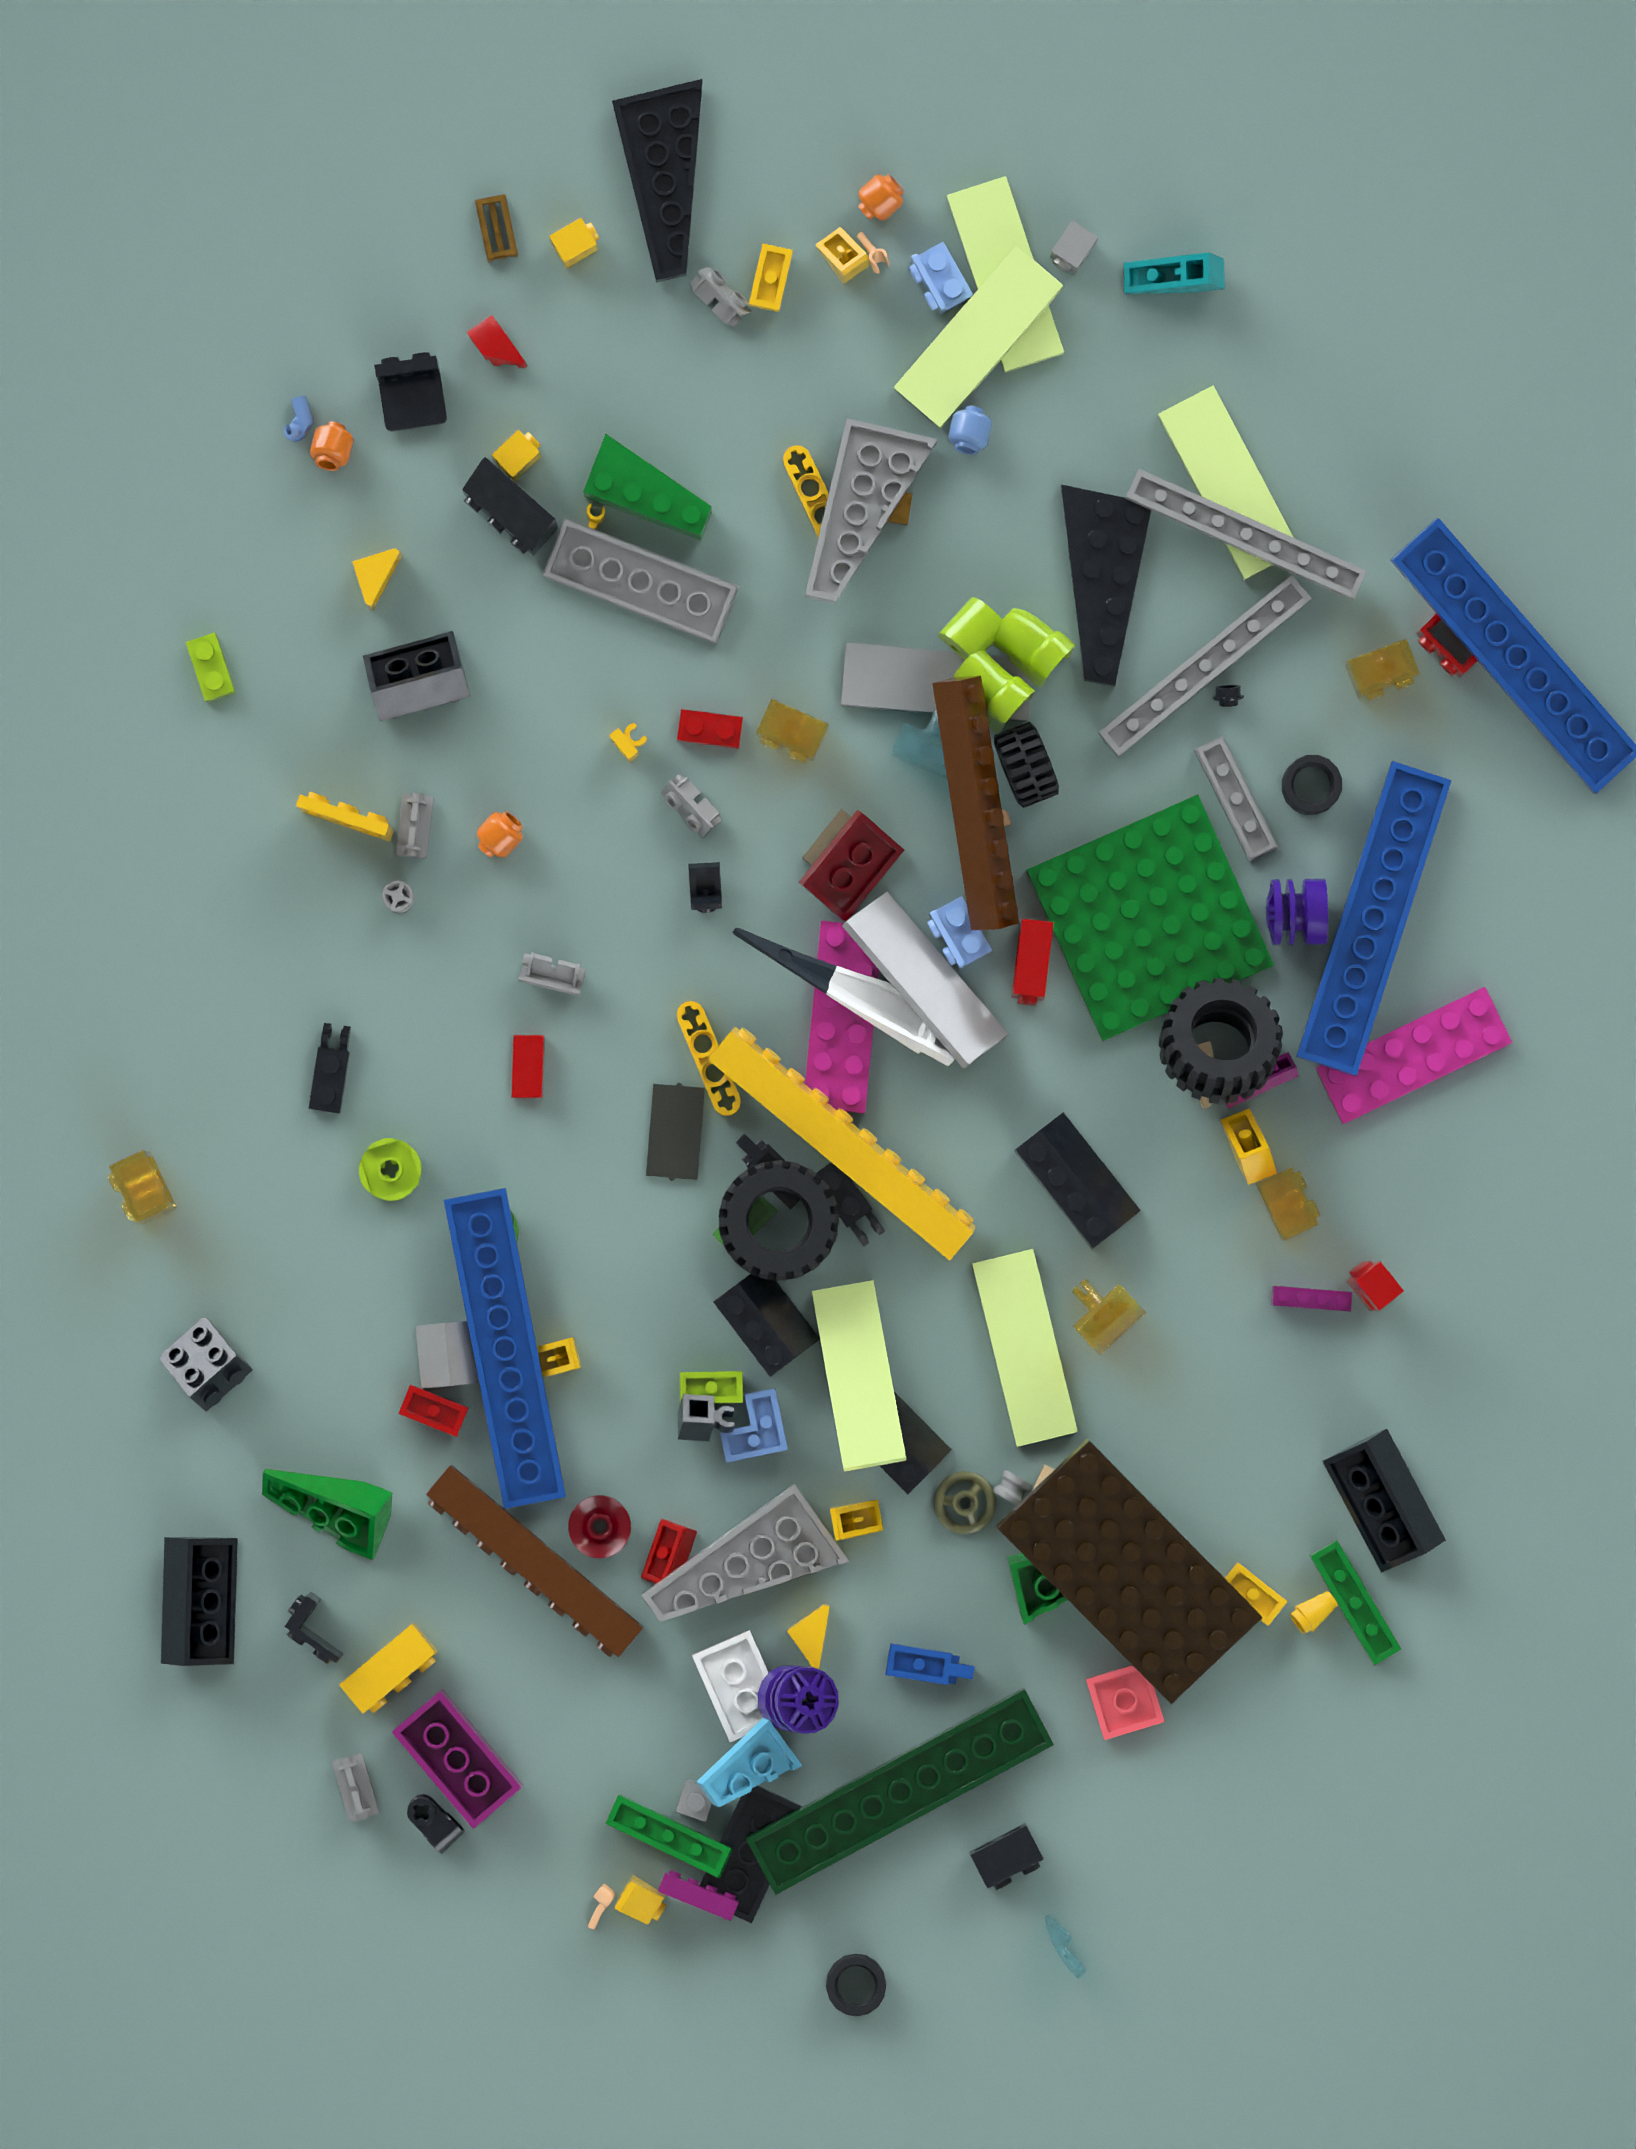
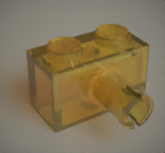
[1345,639,1420,701]
[756,699,829,763]
[1256,1167,1320,1241]
[1072,1279,1147,1355]

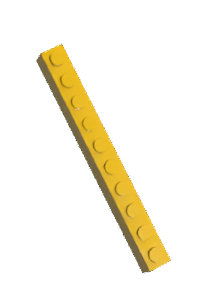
[708,1026,976,1261]

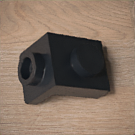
[688,862,722,913]

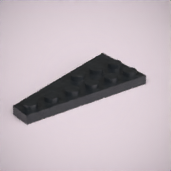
[612,79,703,283]
[1061,484,1151,687]

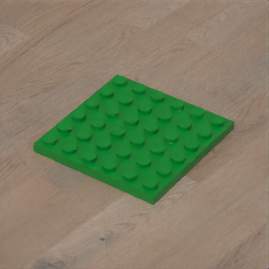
[1026,794,1274,1042]

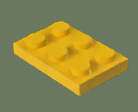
[296,792,394,842]

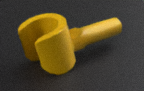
[587,503,605,530]

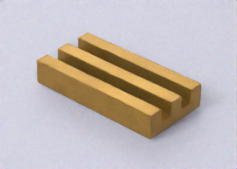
[475,194,518,263]

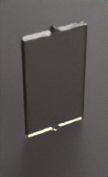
[646,1083,705,1181]

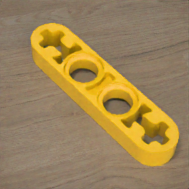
[783,445,829,538]
[677,1001,741,1116]

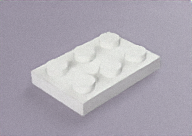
[692,1630,769,1742]

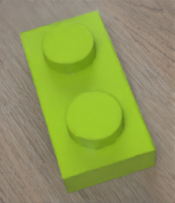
[185,632,236,702]
[680,1371,743,1403]

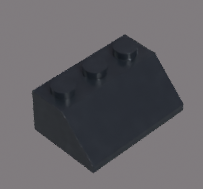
[462,457,558,556]
[363,631,470,721]
[713,1274,820,1377]
[879,1392,952,1495]

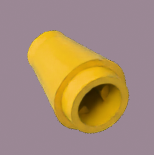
[1290,1591,1338,1634]

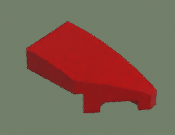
[466,315,528,369]

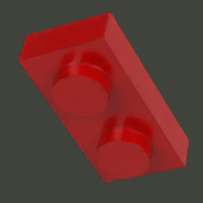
[677,709,743,749]
[398,1384,469,1437]

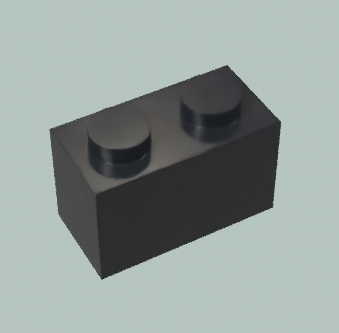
[969,1823,1044,1890]

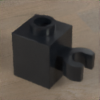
[678,1394,735,1441]

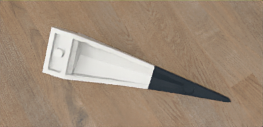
[732,928,955,1066]

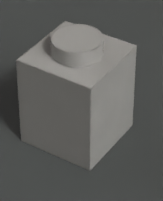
[1050,220,1098,274]
[676,1779,712,1822]

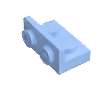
[908,242,973,315]
[927,896,992,969]

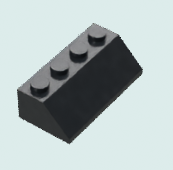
[1014,1112,1141,1249]
[1323,1429,1446,1573]
[161,1537,238,1666]

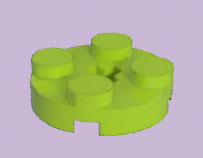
[359,1138,422,1201]

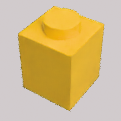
[549,218,600,269]
[491,429,541,482]

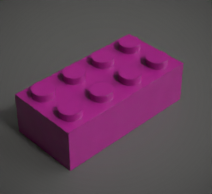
[392,1688,524,1829]

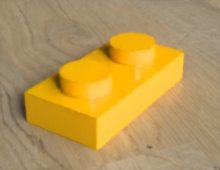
[749,243,793,312]
[1225,1562,1288,1626]

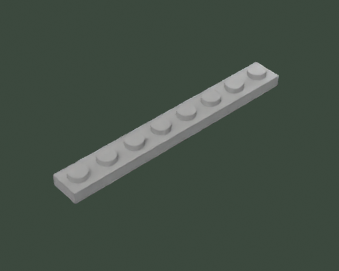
[1125,469,1367,600]
[1098,575,1312,757]

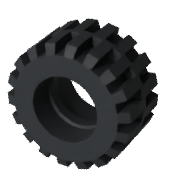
[994,721,1059,808]

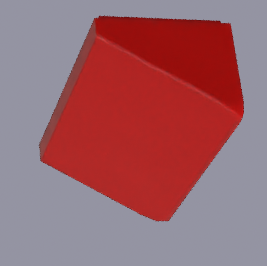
[511,1035,545,1099]
[641,1518,697,1584]

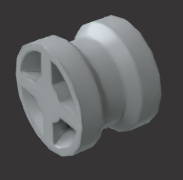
[382,880,415,913]
[993,1470,1032,1505]

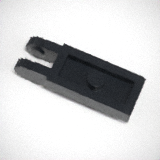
[308,1023,351,1114]
[817,1162,885,1246]

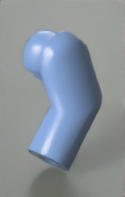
[284,396,313,442]

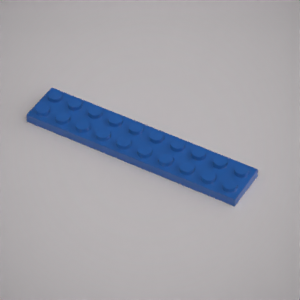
[1390,518,1636,794]
[1296,761,1452,1077]
[444,1188,566,1509]

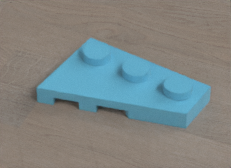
[697,1718,802,1807]

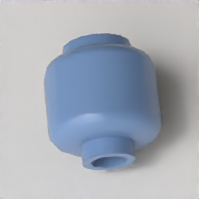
[949,406,992,455]

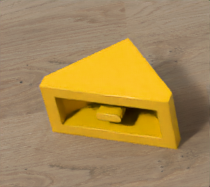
[816,227,869,285]
[352,548,402,610]
[537,1337,582,1377]
[830,1499,883,1541]
[787,1604,830,1669]

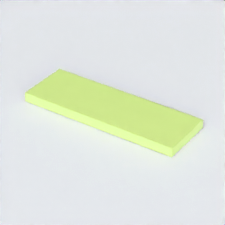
[947,176,1064,373]
[894,245,1064,429]
[1158,385,1294,580]
[972,1249,1078,1447]
[812,1280,906,1472]

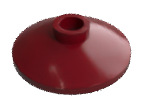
[568,1495,631,1558]

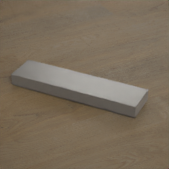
[1194,736,1278,862]

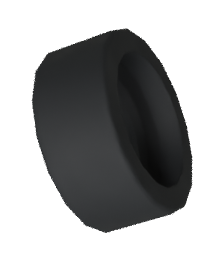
[1282,755,1342,815]
[826,1954,886,2017]

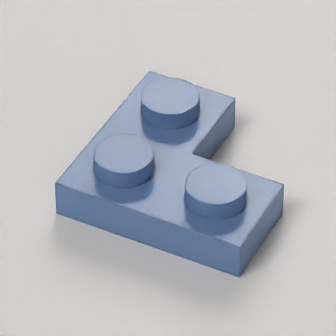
[720,1388,788,1463]

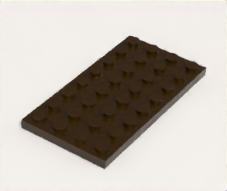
[996,1438,1263,1704]

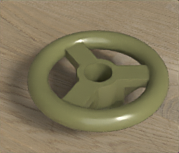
[934,1471,996,1534]

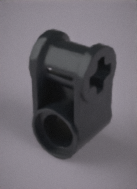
[407,1794,465,1854]

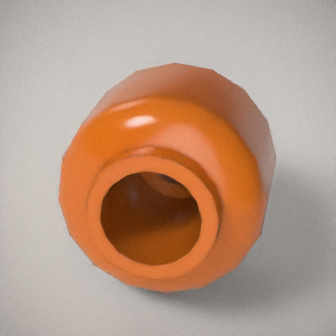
[858,174,904,221]
[310,422,354,471]
[477,811,523,858]

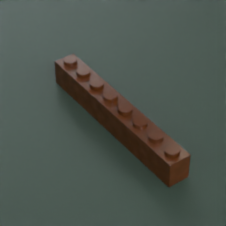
[932,675,1019,931]
[426,1465,644,1657]

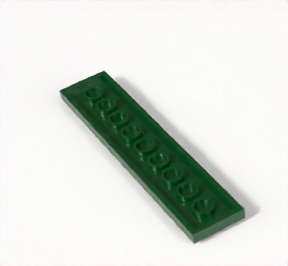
[746,1688,1054,1895]

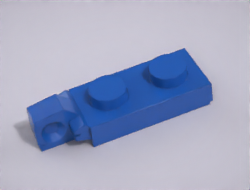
[885,1643,975,1685]

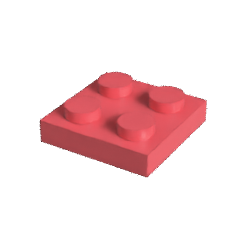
[1086,1665,1165,1740]

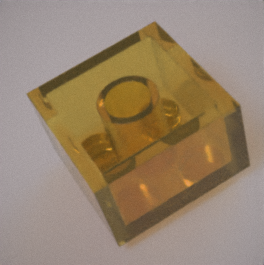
[107,1150,177,1224]

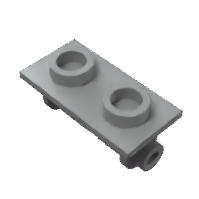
[690,267,752,328]
[661,774,722,839]
[396,793,434,859]
[518,952,586,996]
[332,1753,379,1822]

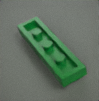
[1310,1540,1402,1665]
[605,1795,733,1878]

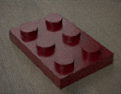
[798,810,904,922]

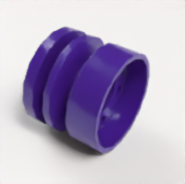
[1266,879,1328,945]
[758,1665,839,1734]

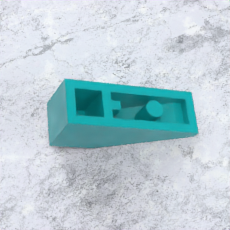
[1124,252,1225,294]

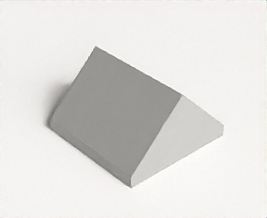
[416,1321,479,1389]

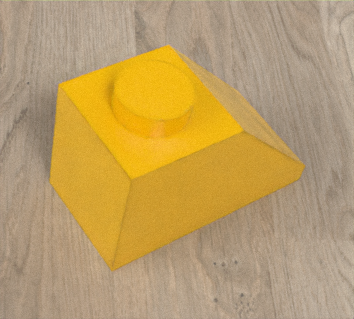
[1221,1108,1277,1185]
[614,1875,667,1925]

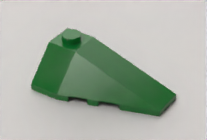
[262,1469,393,1560]

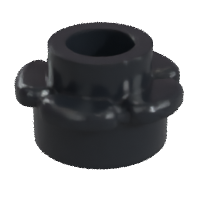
[1213,685,1244,707]

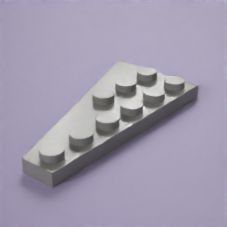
[805,418,938,604]
[641,1484,849,1622]

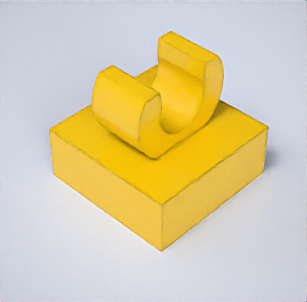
[609,723,647,762]

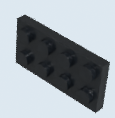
[700,1785,803,1924]

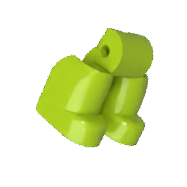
[938,597,1076,734]

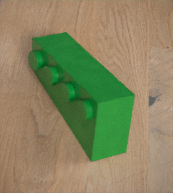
[583,433,712,541]
[1007,1553,1068,1625]

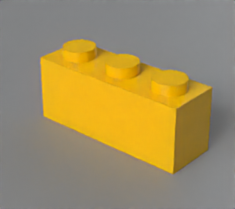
[339,1623,438,1714]

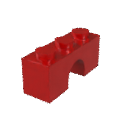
[1346,1260,1404,1311]

